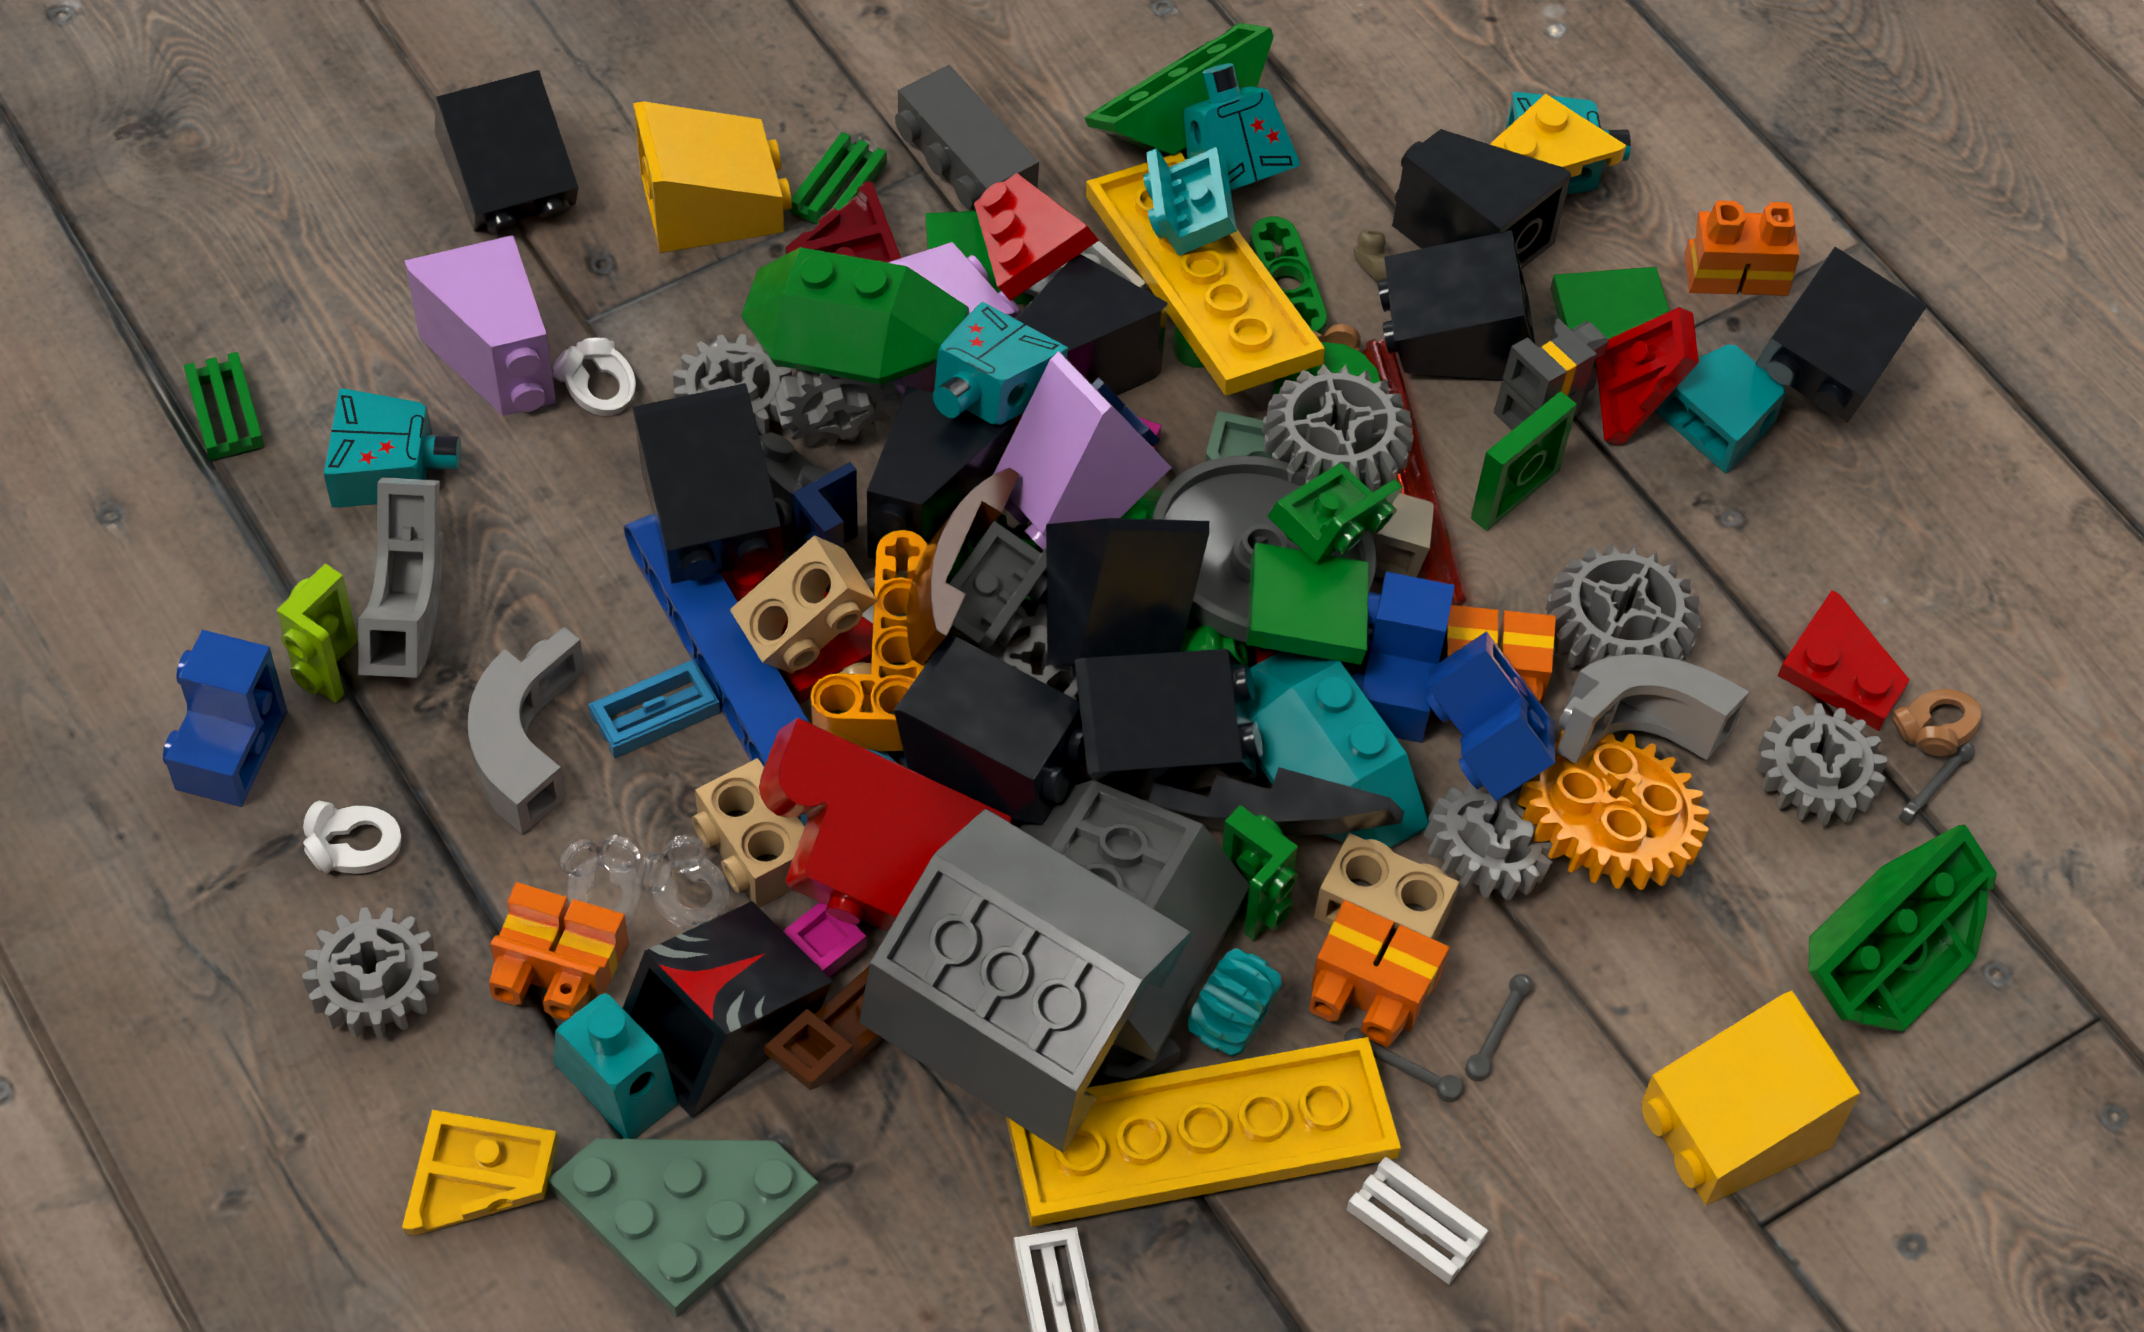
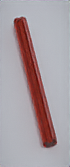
[1362,339,1468,606]

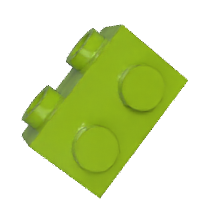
[276,563,358,703]

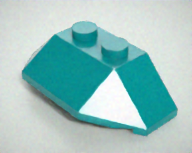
[1247,651,1429,849]

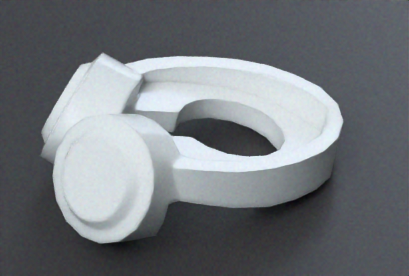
[552,338,636,416]
[303,800,402,874]

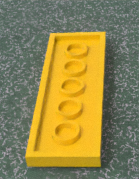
[1086,152,1325,396]
[1005,1037,1401,1227]

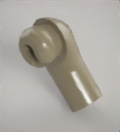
[1354,230,1390,281]

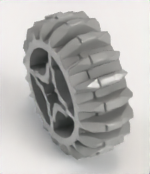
[1262,364,1414,492]
[1545,543,1701,669]

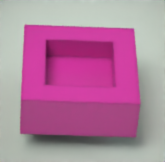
[783,902,867,978]

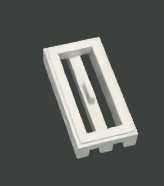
[1346,1156,1489,1285]
[1013,1227,1099,1332]

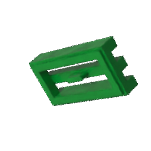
[790,132,887,225]
[183,352,264,461]

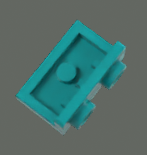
[1143,147,1237,256]

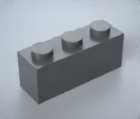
[895,65,1039,211]

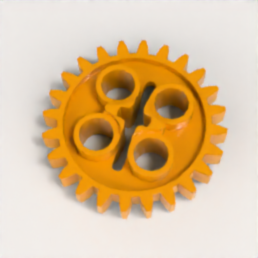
[1516,730,1709,890]

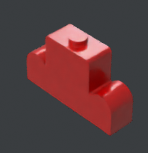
[759,718,1011,931]

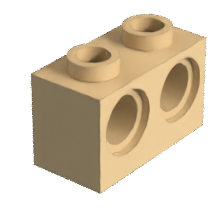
[730,535,877,674]
[692,758,805,907]
[1314,833,1459,946]

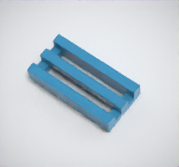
[588,659,720,759]

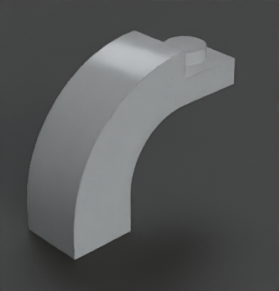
[358,477,443,678]
[468,627,585,835]
[1556,654,1749,764]

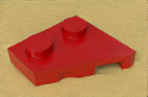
[1596,307,1699,446]
[1778,590,1910,731]

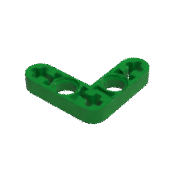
[1173,216,1327,368]

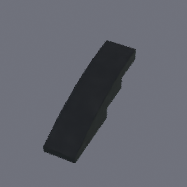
[1148,767,1404,836]

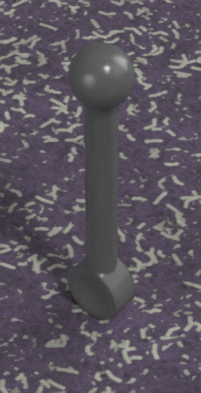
[1899,742,1975,825]
[1465,974,1533,1081]
[1344,1028,1463,1102]

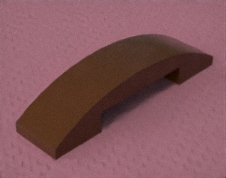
[907,468,1019,665]
[764,965,885,1090]

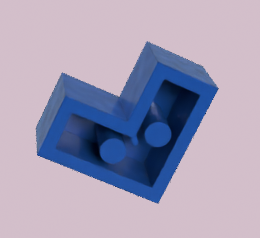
[1353,572,1455,743]
[163,629,288,807]
[1426,631,1555,801]

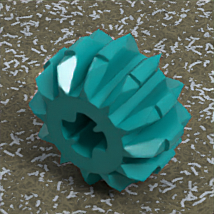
[1188,948,1282,1057]

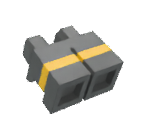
[1493,319,1609,430]

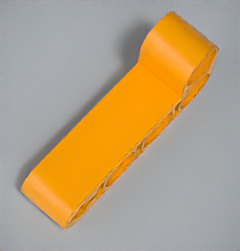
[810,530,927,751]

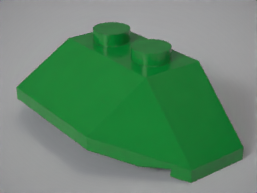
[1084,23,1274,156]
[741,247,970,385]
[1809,825,1997,1032]

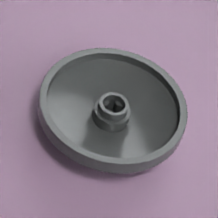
[1152,456,1376,642]

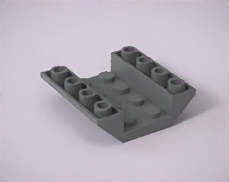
[1016,780,1250,1061]
[859,809,1194,1152]

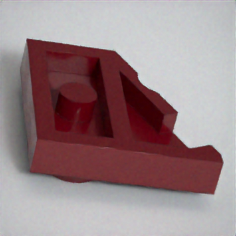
[785,181,901,263]

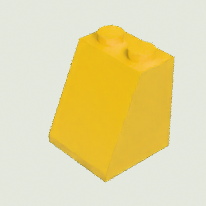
[633,101,792,253]
[1641,990,1860,1206]

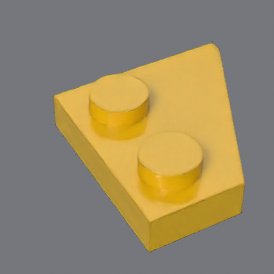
[1490,94,1626,177]
[402,1110,559,1236]

